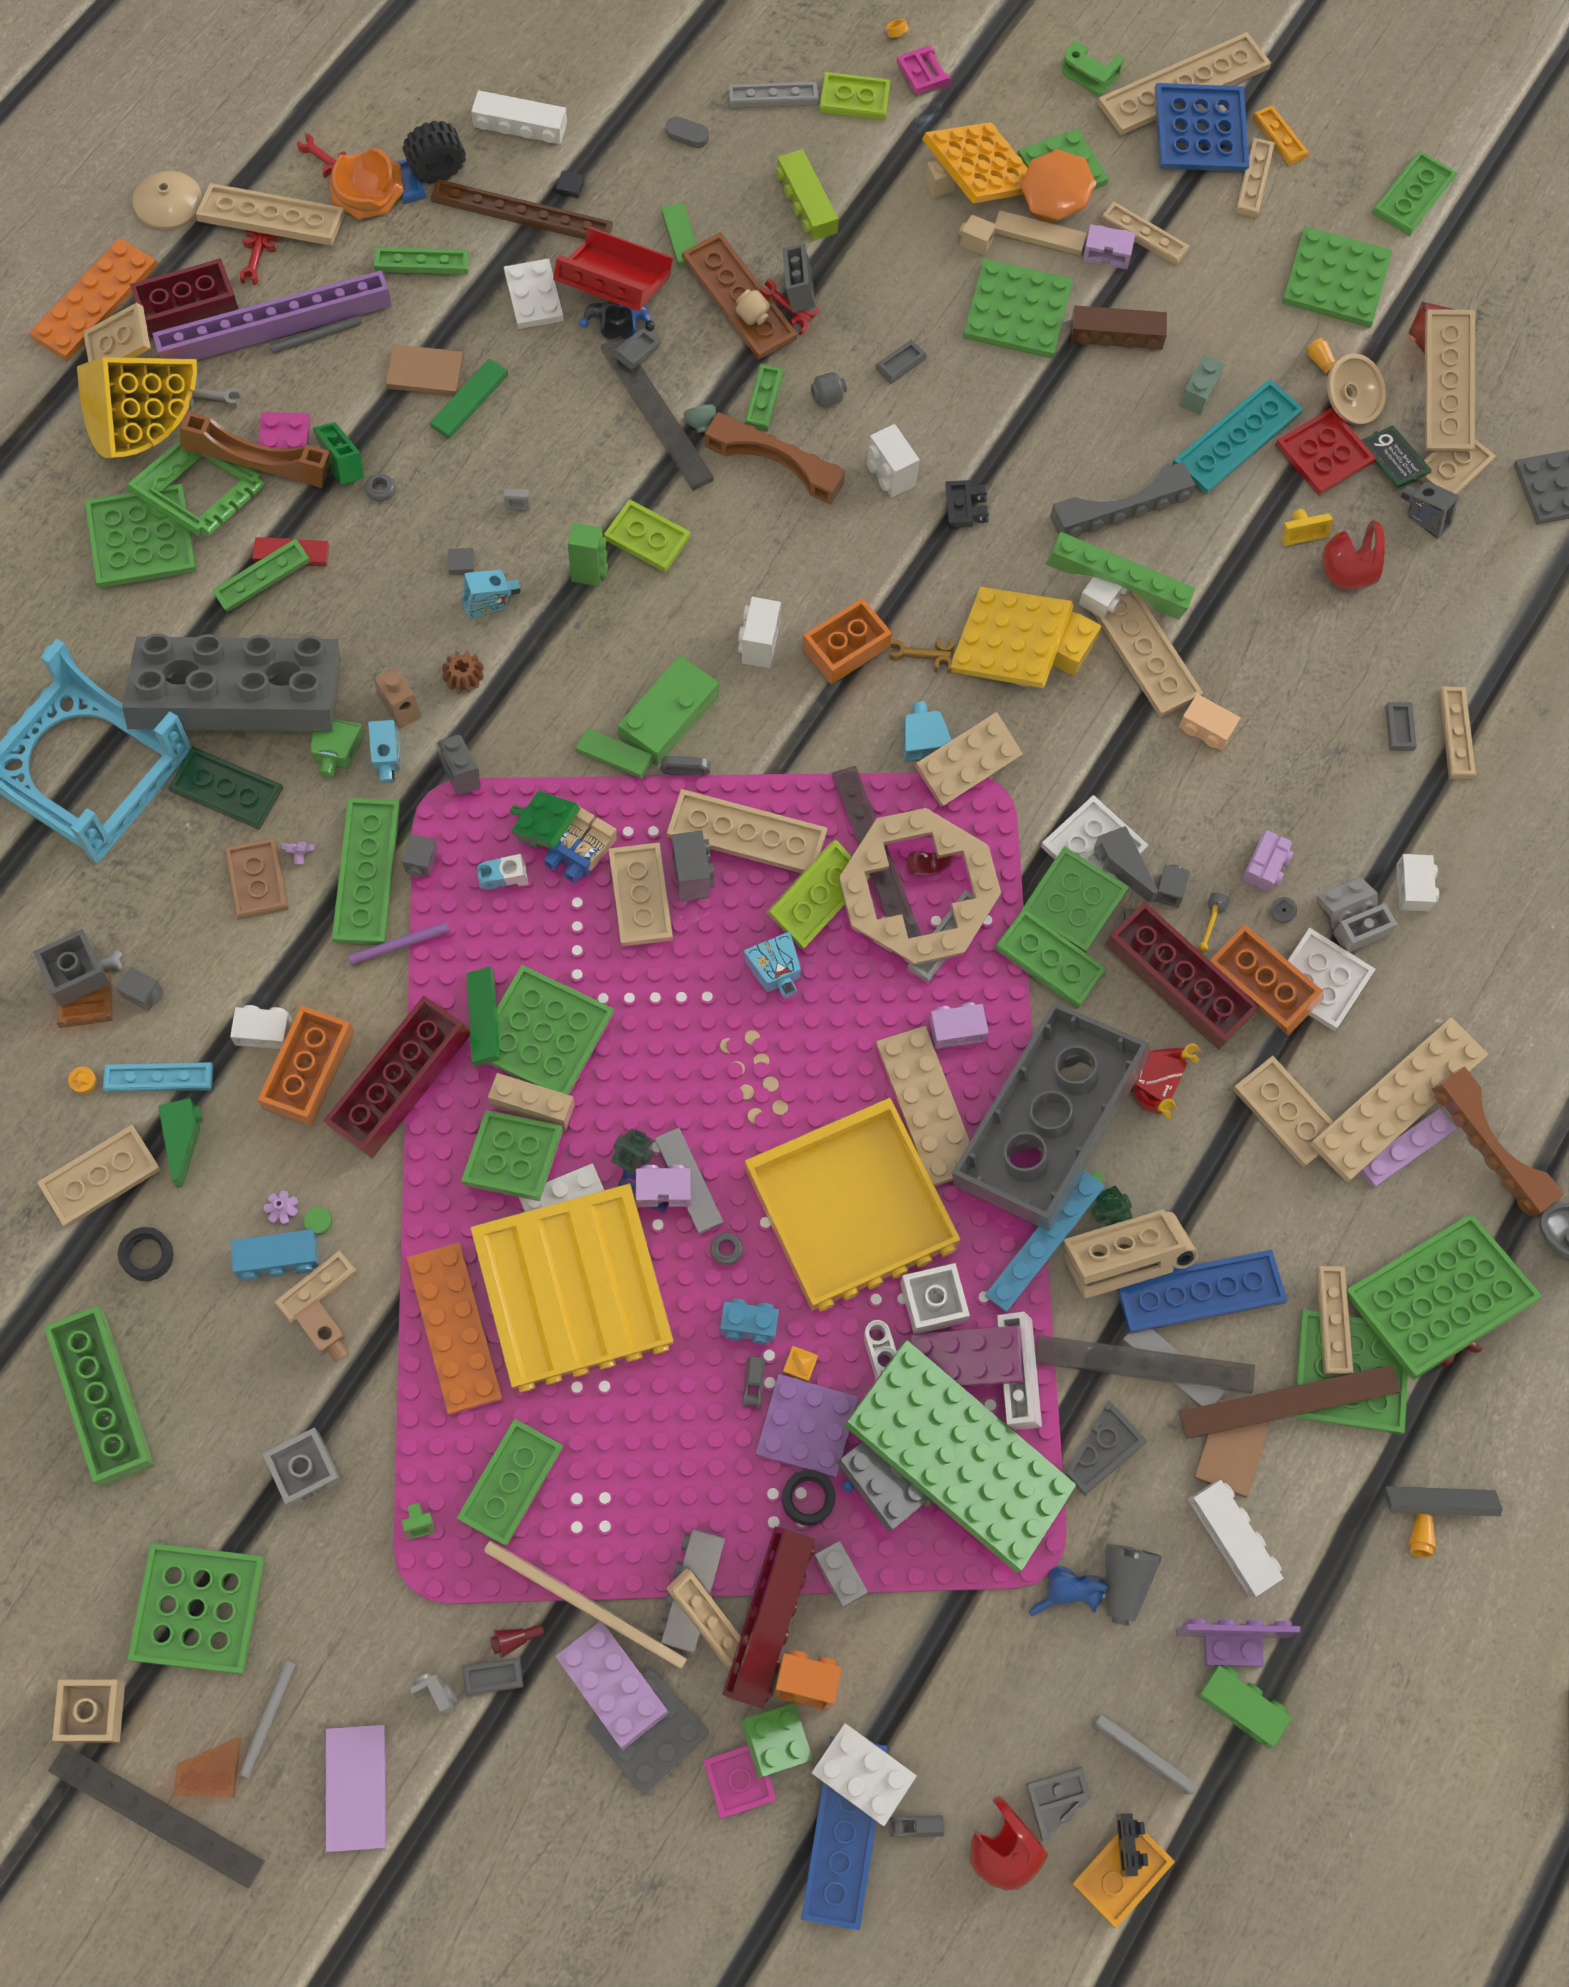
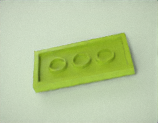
[766,840,870,949]

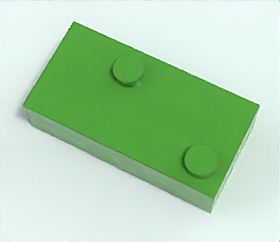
[618,655,719,766]

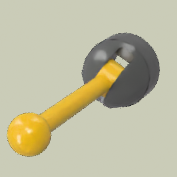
[1198,892,1230,952]

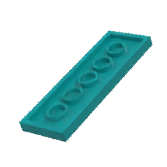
[1172,379,1304,495]

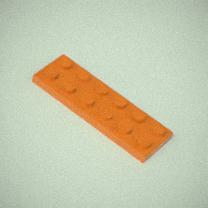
[29,238,158,361]
[407,1242,503,1416]

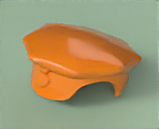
[330,148,404,220]
[1021,149,1096,223]

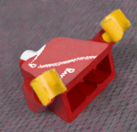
[1130,1043,1201,1120]

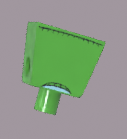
[311,719,365,778]

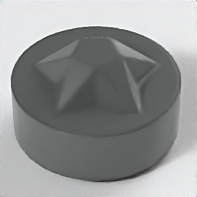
[1271,897,1297,923]

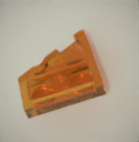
[57,973,113,1028]
[173,1738,241,1798]

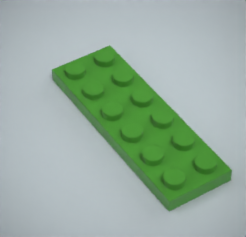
[332,798,400,945]

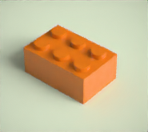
[802,597,892,685]

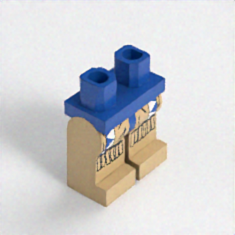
[544,807,617,884]

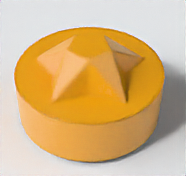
[885,19,909,38]
[68,1066,97,1095]

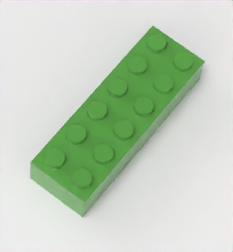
[44,1306,155,1487]

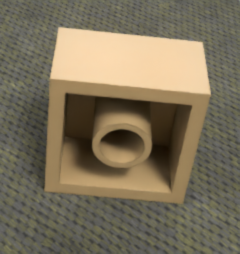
[52,1680,125,1743]

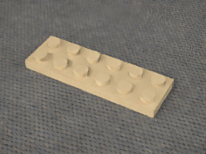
[196,183,345,246]
[1425,309,1475,451]
[1093,590,1203,717]
[667,789,827,873]
[876,1026,970,1187]

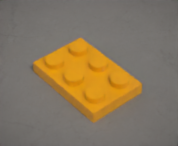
[1071,1819,1175,1928]

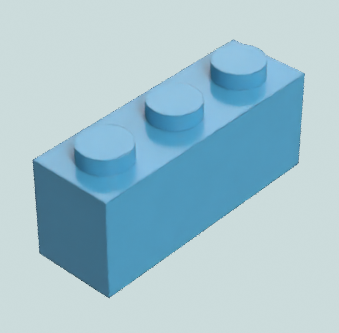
[230,1229,319,1281]

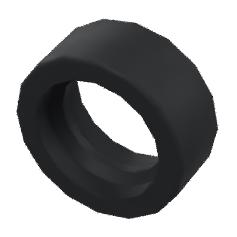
[117,1227,174,1282]
[782,1470,836,1526]

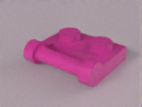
[896,46,952,95]

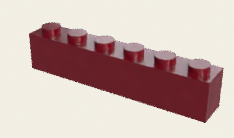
[722,1526,815,1709]

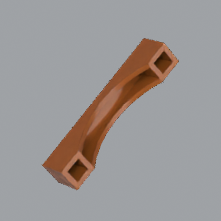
[180,411,330,488]
[705,412,845,505]
[1432,1066,1564,1216]

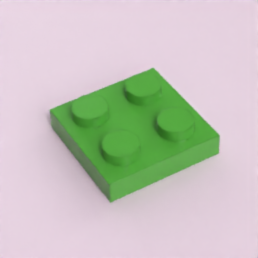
[740,1703,813,1779]

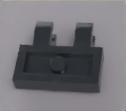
[945,480,989,528]
[1116,1813,1148,1877]

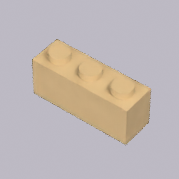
[488,1073,575,1130]

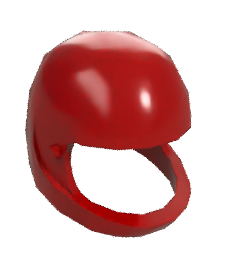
[1322,520,1385,590]
[970,1796,1048,1891]

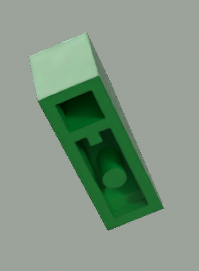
[313,422,364,484]
[158,1098,203,1188]

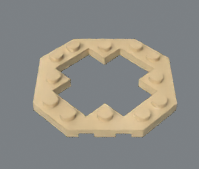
[839,808,1001,966]

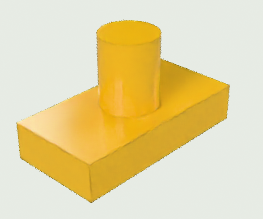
[1281,509,1333,546]

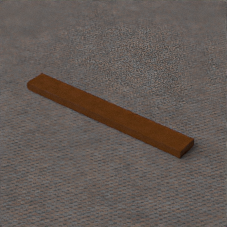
[431,179,613,240]
[1179,1365,1401,1439]

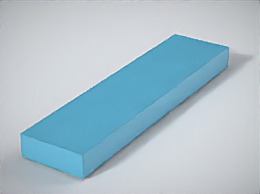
[103,1062,213,1093]

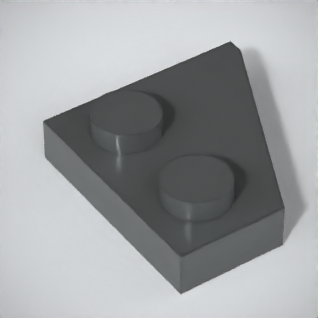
[1026,1767,1091,1841]

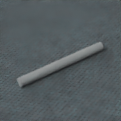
[238,1660,296,1778]

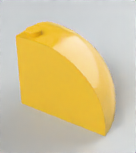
[77,357,197,458]

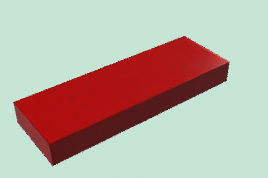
[252,537,329,566]

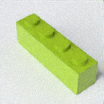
[775,149,839,242]

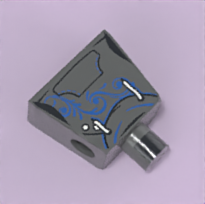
[1401,482,1459,539]

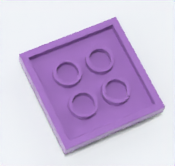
[755,1374,858,1479]

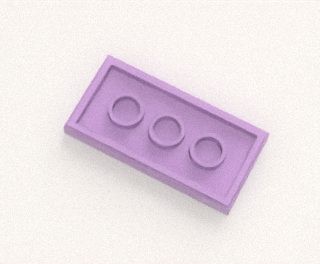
[326,1725,387,1852]

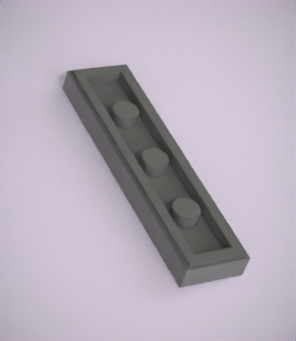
[1384,1486,1503,1516]

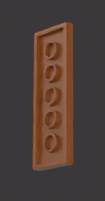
[682,232,798,360]

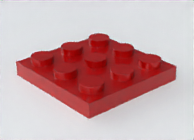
[1275,407,1376,496]

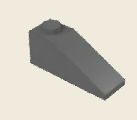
[1094,826,1159,903]

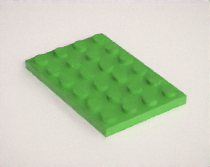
[1347,1213,1542,1380]

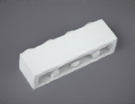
[471,90,567,145]
[997,1312,1042,1430]
[1187,1480,1284,1597]

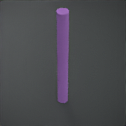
[348,922,450,965]

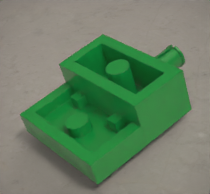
[510,791,580,849]

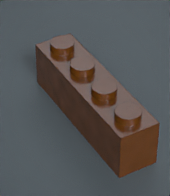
[1070,305,1167,350]

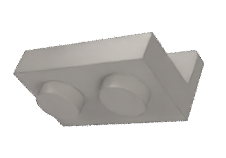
[1317,877,1378,930]
[409,1673,458,1716]

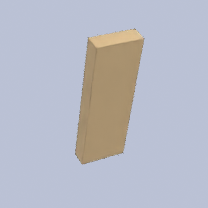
[274,1250,357,1324]

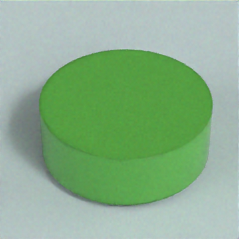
[304,1207,332,1235]

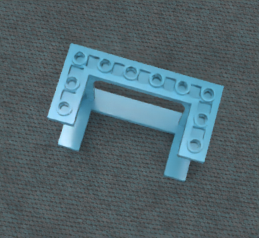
[0,639,192,864]

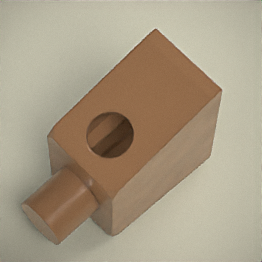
[375,668,421,728]
[294,1299,350,1363]

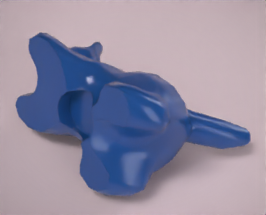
[1029,1566,1108,1616]

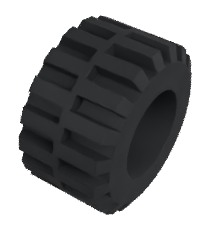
[403,121,466,184]

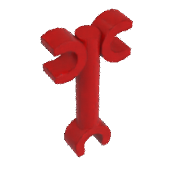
[297,133,346,178]
[239,230,279,285]
[759,278,819,335]

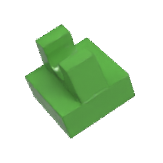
[402,1503,436,1540]

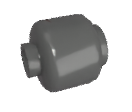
[811,372,847,406]

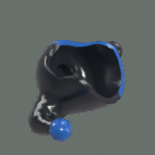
[579,300,655,341]

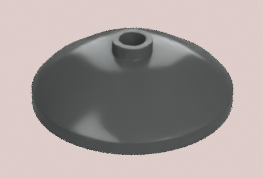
[1539,1203,1569,1260]

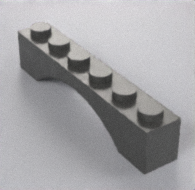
[1050,462,1195,538]

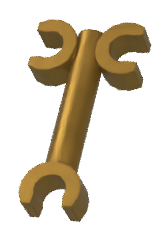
[890,637,955,673]

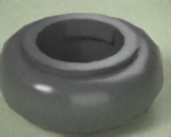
[365,473,395,501]
[710,1233,743,1266]

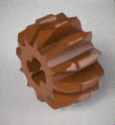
[442,650,484,694]

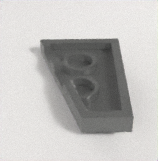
[1066,1400,1147,1496]

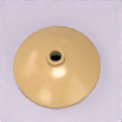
[132,171,203,230]
[1327,353,1386,425]

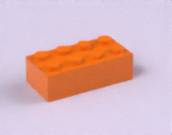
[1210,924,1324,1036]
[257,1005,354,1127]
[772,1650,842,1711]

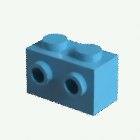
[720,1299,779,1345]

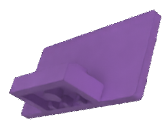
[1176,1619,1301,1667]

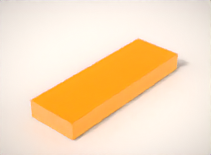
[1252,105,1309,166]

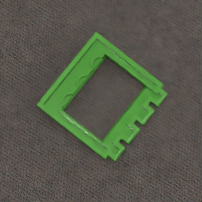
[128,440,265,537]

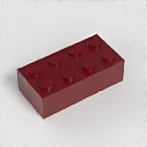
[130,258,239,339]

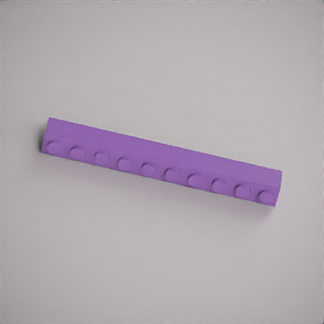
[152,270,392,360]

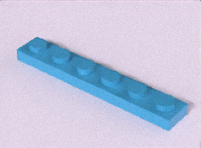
[985,1171,1105,1313]

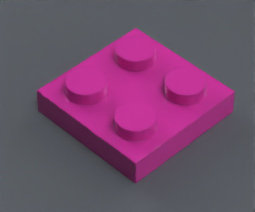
[258,412,310,448]
[703,1745,776,1819]

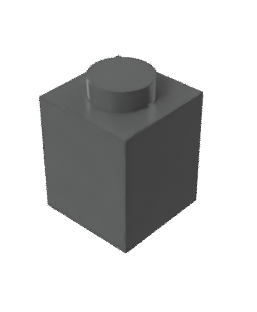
[402,834,438,878]
[1154,864,1190,908]
[116,967,163,1011]

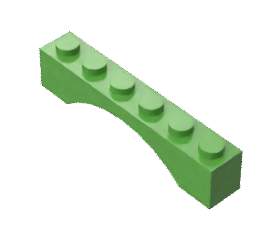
[1045,532,1195,620]

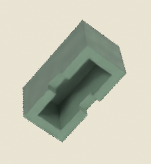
[1180,355,1225,415]

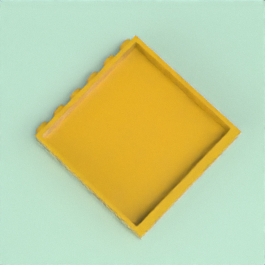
[744,1098,960,1312]

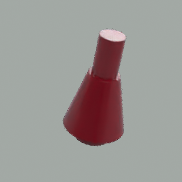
[490,1624,544,1658]

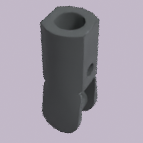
[743,1357,766,1409]
[890,1815,944,1837]

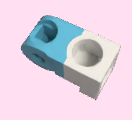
[477,854,528,890]

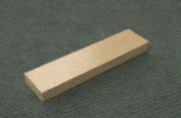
[1235,137,1275,218]
[1100,201,1190,266]
[995,210,1087,256]
[1439,687,1476,779]
[1316,1266,1353,1375]
[666,1568,741,1671]

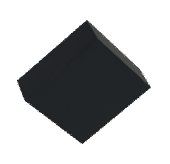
[556,171,584,198]

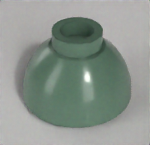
[683,404,716,433]

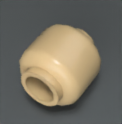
[736,289,770,326]

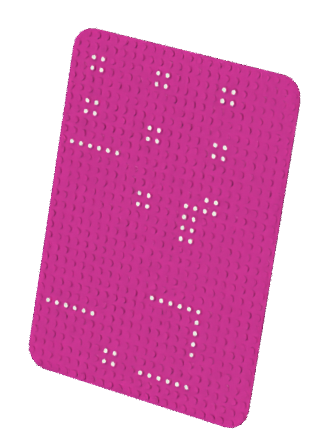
[393,772,1067,1604]

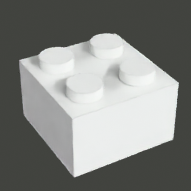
[866,424,920,498]
[738,597,781,669]
[900,1263,970,1334]

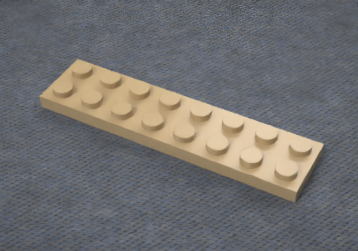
[1097,32,1271,135]
[1310,1017,1488,1183]

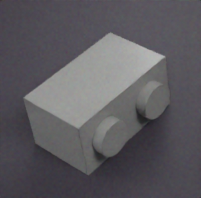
[1333,903,1398,953]
[814,1541,868,1610]

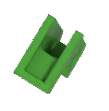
[1062,40,1125,97]

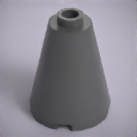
[1105,1544,1161,1626]

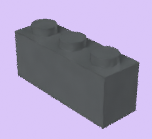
[782,243,815,312]

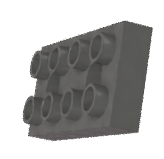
[122,634,341,731]
[952,1001,1149,1232]

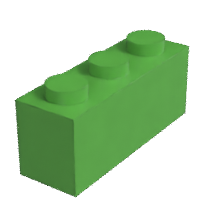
[567,522,608,587]
[1196,1665,1292,1749]

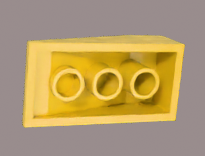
[1053,612,1102,676]

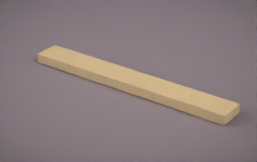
[484,1540,687,1668]

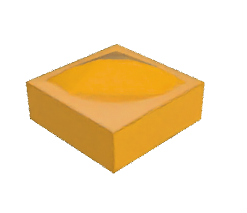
[783,1346,818,1383]

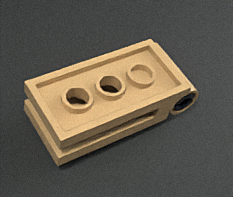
[1064,1209,1198,1299]

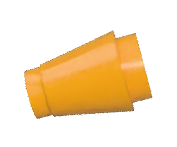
[1306,338,1336,374]
[1408,1513,1436,1558]

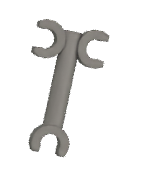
[189,376,241,409]

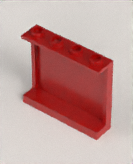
[553,227,673,312]

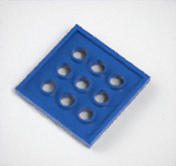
[1154,83,1250,172]

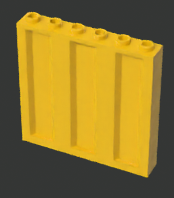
[471,1184,674,1393]

